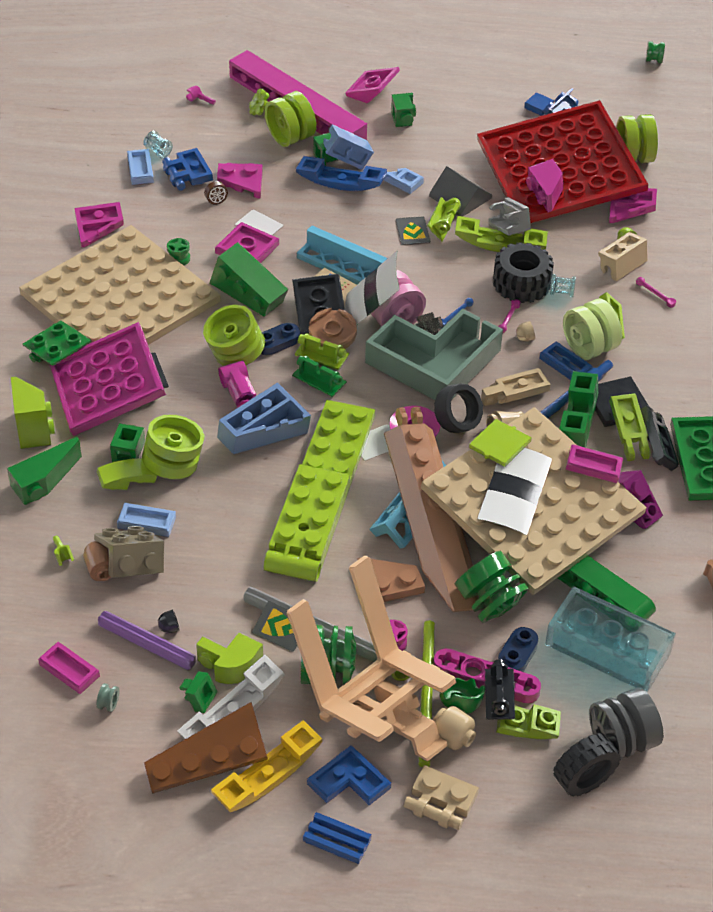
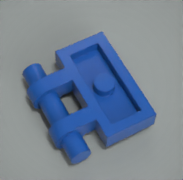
[162,148,213,191]

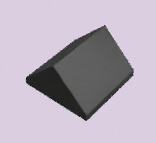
[429,166,492,217]

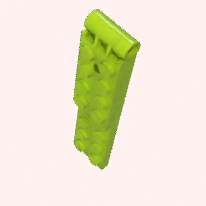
[263,400,375,582]

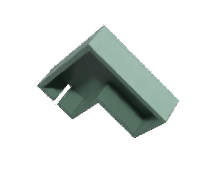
[365,309,503,400]

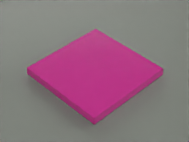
[49,322,166,436]

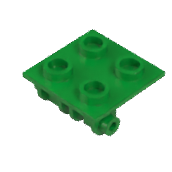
[22,320,91,366]

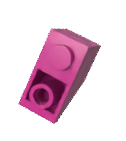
[526,159,563,212]

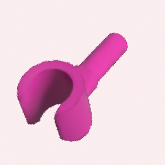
[186,85,216,105]

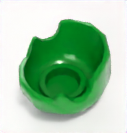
[440,678,485,714]

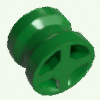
[646,41,665,63]
[167,238,191,266]

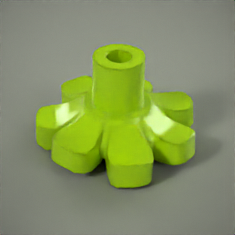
[249,89,269,116]

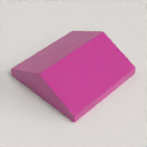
[345,67,400,103]

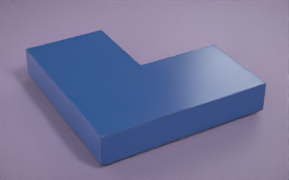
[307,745,391,806]

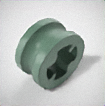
[96,683,120,712]

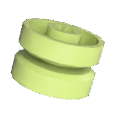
[563,298,622,360]

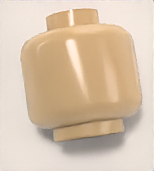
[433,706,476,750]

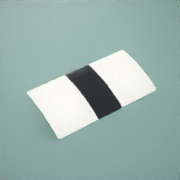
[345,251,400,325]
[478,448,552,535]

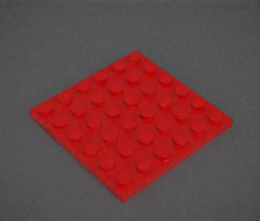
[477,100,648,223]

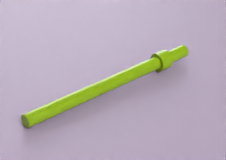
[418,620,435,768]

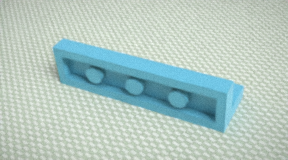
[297,226,388,285]
[370,461,446,549]

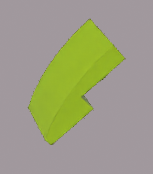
[96,458,157,490]
[496,704,561,739]

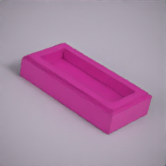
[565,444,623,483]
[38,641,100,694]

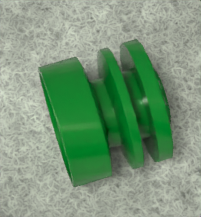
[454,550,529,623]
[301,624,356,685]

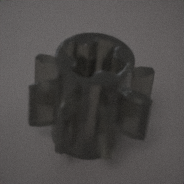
[414,312,444,335]

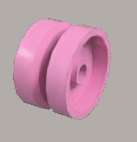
[371,271,426,327]

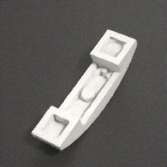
[177,655,285,739]

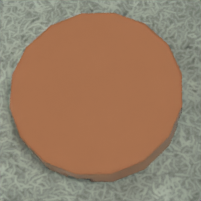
[309,308,357,349]

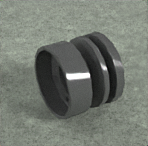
[589,687,664,760]

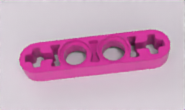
[434,648,541,704]

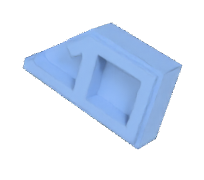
[383,168,424,194]

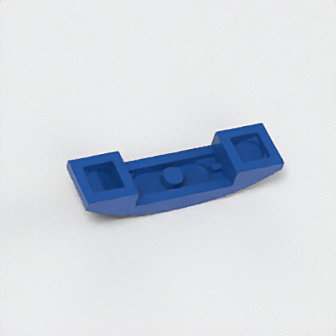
[296,156,387,191]

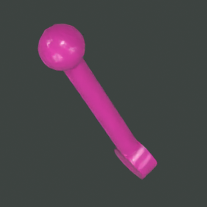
[636,277,676,308]
[498,299,520,333]

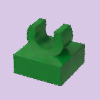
[179,671,218,713]

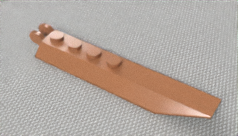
[384,407,478,612]

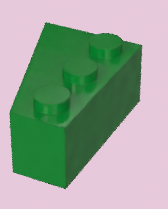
[209,242,288,317]

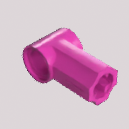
[218,361,256,406]

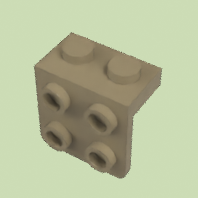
[94,526,164,578]

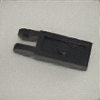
[641,406,679,471]

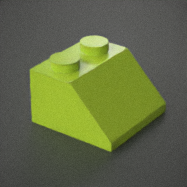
[11,376,55,449]

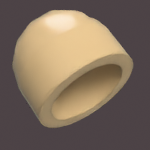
[516,321,535,342]

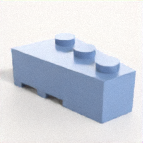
[217,383,311,454]

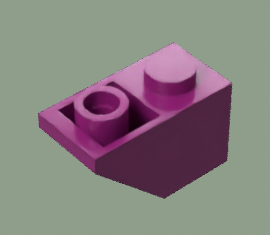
[618,470,663,529]

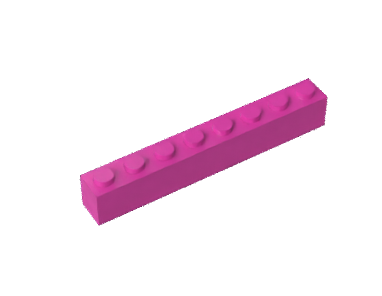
[229,50,367,140]

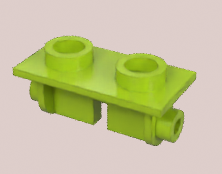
[427,197,461,241]
[295,333,349,370]

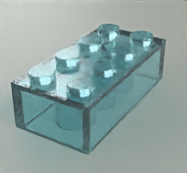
[545,586,676,693]

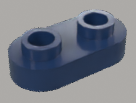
[261,323,300,355]
[498,627,539,672]

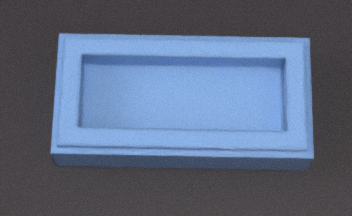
[127,149,154,185]
[117,503,176,537]

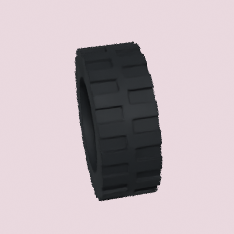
[553,733,621,797]

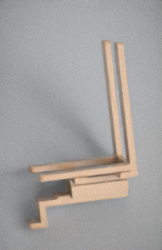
[287,556,456,761]

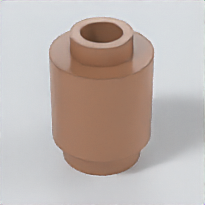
[83,541,111,581]

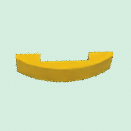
[211,720,323,812]

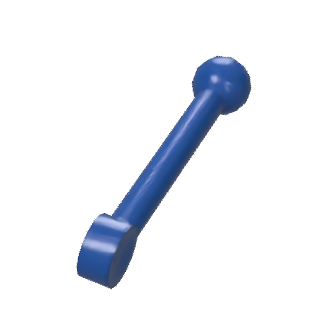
[437,298,474,329]

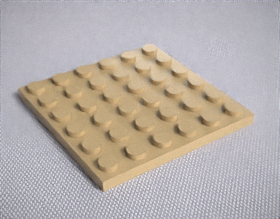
[19,225,221,345]
[421,407,647,595]

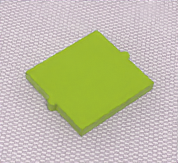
[469,419,532,467]

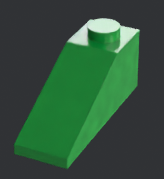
[7,437,82,505]

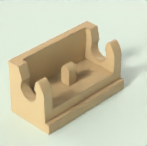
[598,232,648,281]

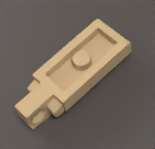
[481,368,551,406]

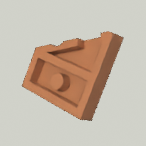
[357,557,425,602]

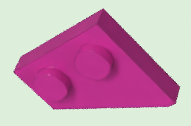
[217,163,263,198]
[609,188,657,224]
[74,202,124,248]

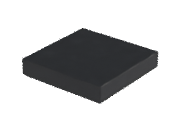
[595,376,649,427]

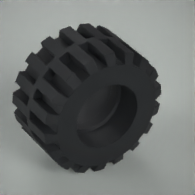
[493,243,554,303]

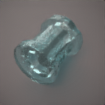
[144,131,173,158]
[550,274,576,297]

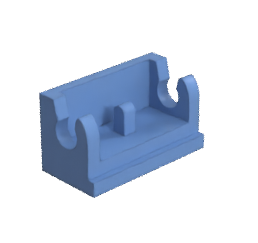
[323,124,374,170]

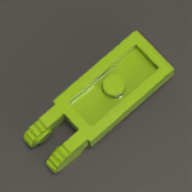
[609,393,650,461]

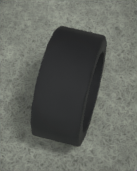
[434,383,483,433]

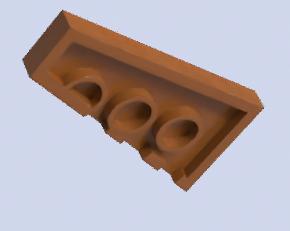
[144,702,268,794]

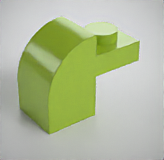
[196,633,263,684]

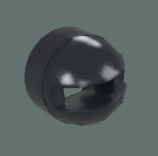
[158,609,180,633]

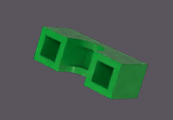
[559,371,598,448]

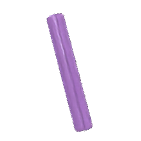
[98,611,196,670]

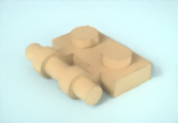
[403,765,479,830]

